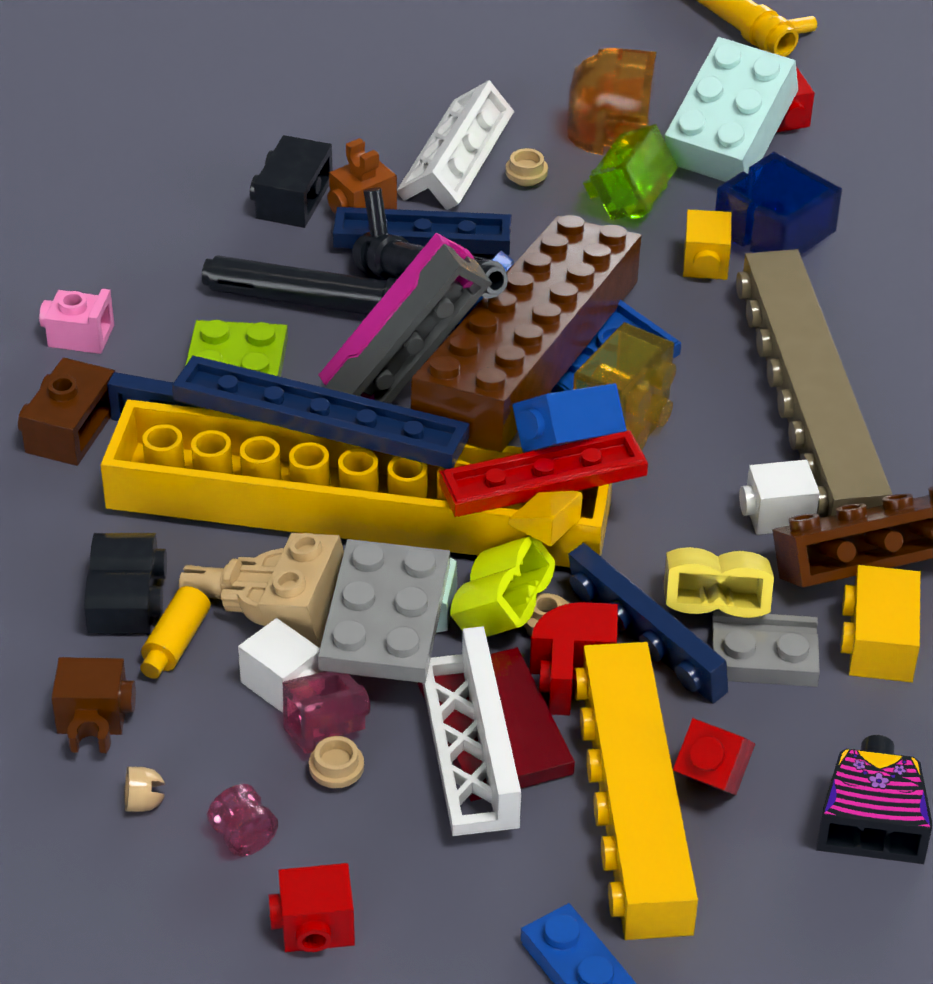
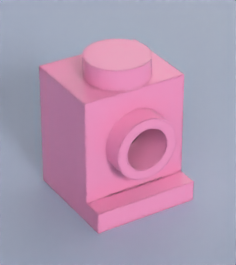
[39,289,114,354]

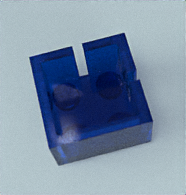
[715,152,842,255]

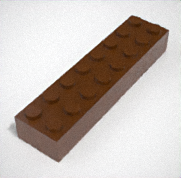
[411,215,641,453]

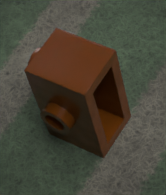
[18,357,115,466]

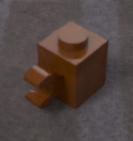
[51,657,136,753]

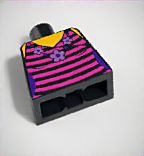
[816,735,932,864]

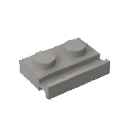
[712,611,820,687]

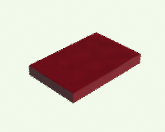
[418,647,575,802]

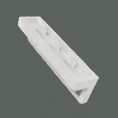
[397,80,514,210]
[423,626,521,836]

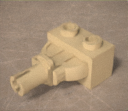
[179,533,344,648]

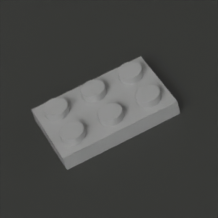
[318,539,450,683]

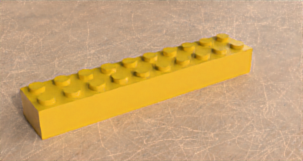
[101,399,612,567]

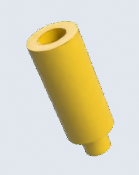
[140,586,211,679]

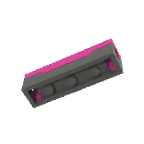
[318,233,492,404]

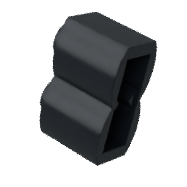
[84,533,167,633]

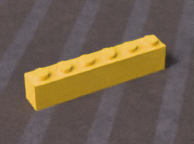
[573,642,698,940]

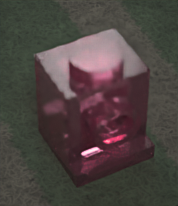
[282,671,370,754]

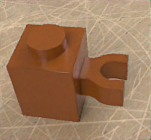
[327,138,397,214]

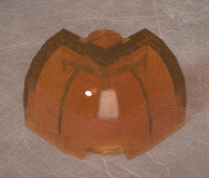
[567,48,657,155]

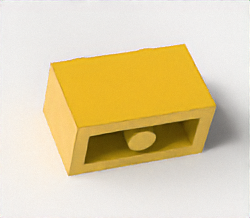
[840,565,921,683]

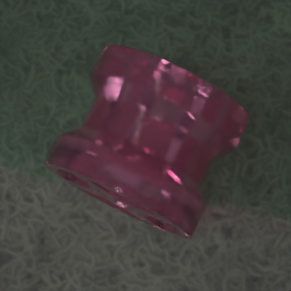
[207,784,278,857]

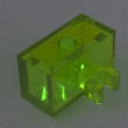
[583,124,678,220]

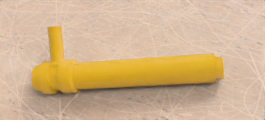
[696,0,817,57]

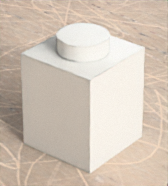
[739,460,820,535]
[238,618,323,715]

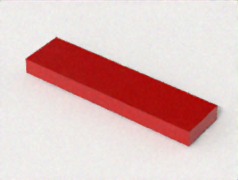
[439,430,648,517]

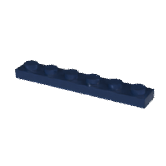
[172,355,469,469]

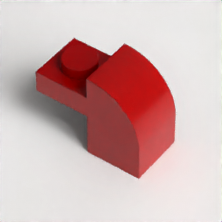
[530,602,618,716]

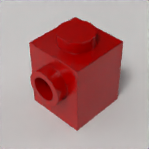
[268,863,355,952]

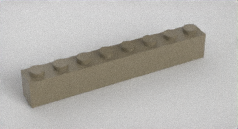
[736,249,893,518]

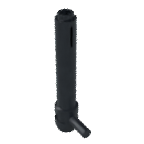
[352,187,508,298]
[202,255,398,315]

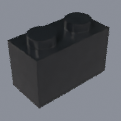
[250,135,333,228]

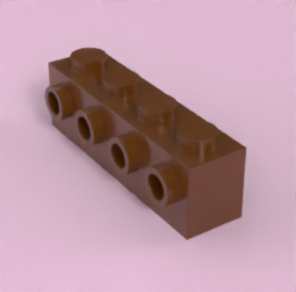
[772,486,933,588]

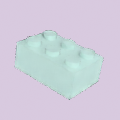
[664,37,798,189]

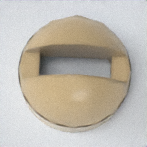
[125,767,165,812]

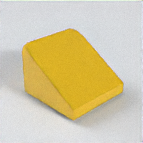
[508,491,583,547]

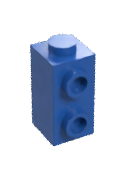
[512,383,627,453]

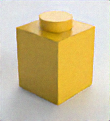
[683,209,732,280]

